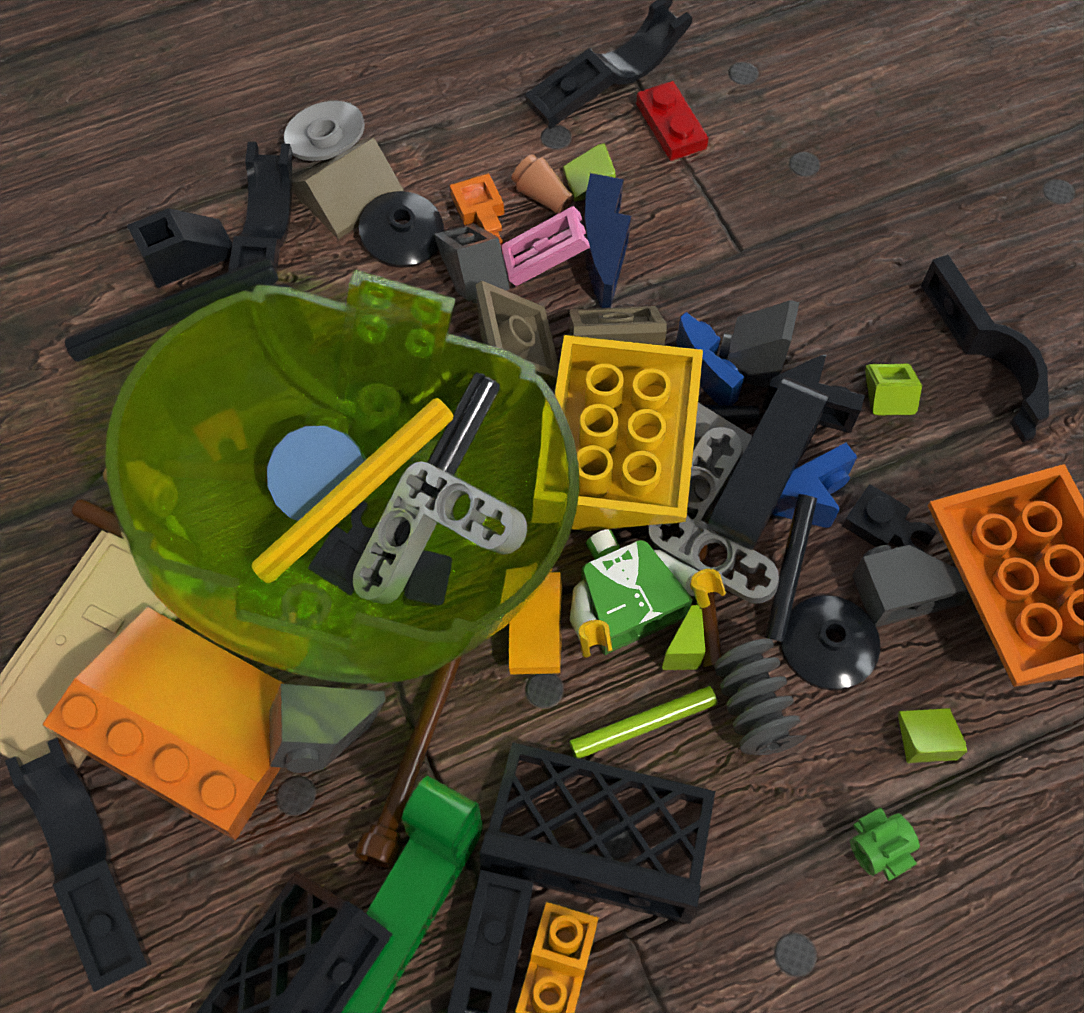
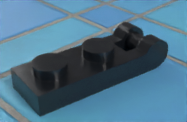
[447,870,534,1013]

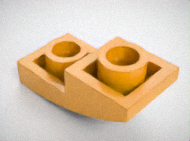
[509,572,562,675]
[515,902,599,1013]

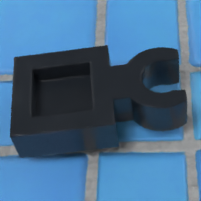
[842,484,936,552]
[307,501,376,596]

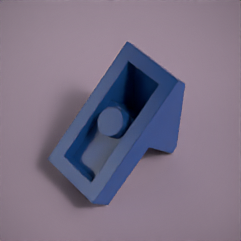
[772,442,857,528]

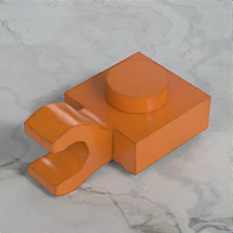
[450,173,504,245]

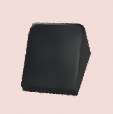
[401,550,453,607]

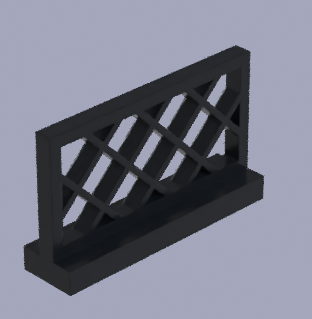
[480,742,716,924]
[196,871,393,1013]

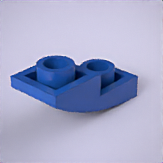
[676,312,744,406]

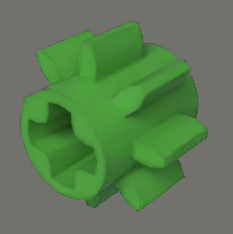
[850,808,920,881]

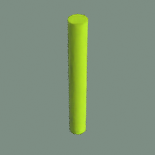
[569,686,718,759]

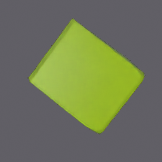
[563,143,616,202]
[865,364,922,415]
[662,605,705,670]
[898,708,967,763]

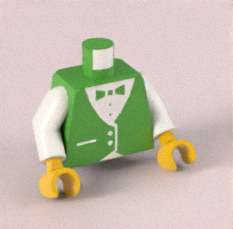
[569,529,726,658]

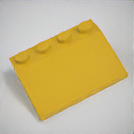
[538,335,703,531]

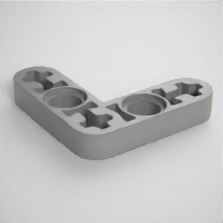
[649,427,779,604]
[353,461,527,604]

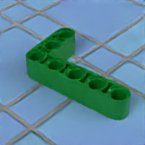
[342,775,483,1013]

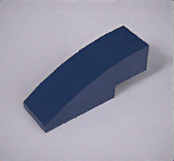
[584,173,631,308]

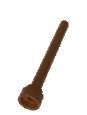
[354,632,467,870]

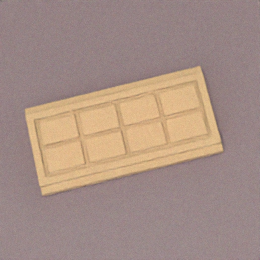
[0,530,201,770]

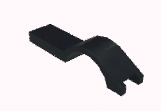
[525,0,692,129]
[222,141,292,327]
[921,255,1049,443]
[5,737,152,992]

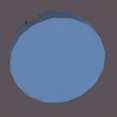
[267,426,366,521]

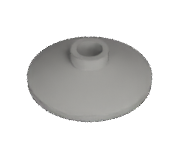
[284,101,365,161]

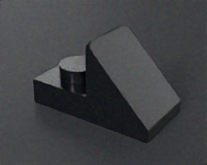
[762,354,865,434]

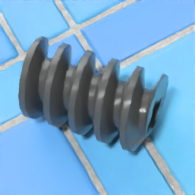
[714,638,806,755]

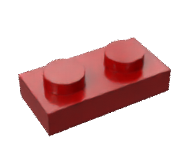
[636,81,709,161]

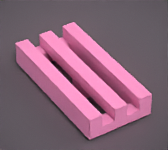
[500,206,590,286]

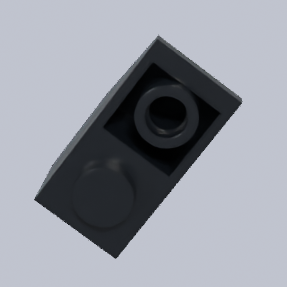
[127,208,233,289]

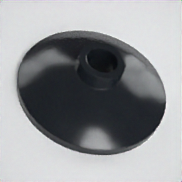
[359,191,444,268]
[781,595,881,691]

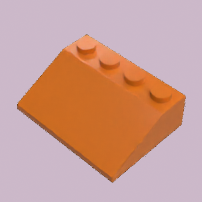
[927,464,1084,687]
[42,607,284,841]

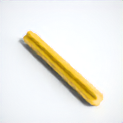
[251,398,454,583]

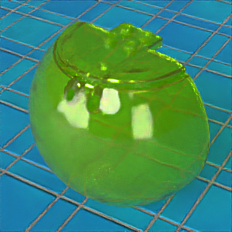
[105,270,579,684]

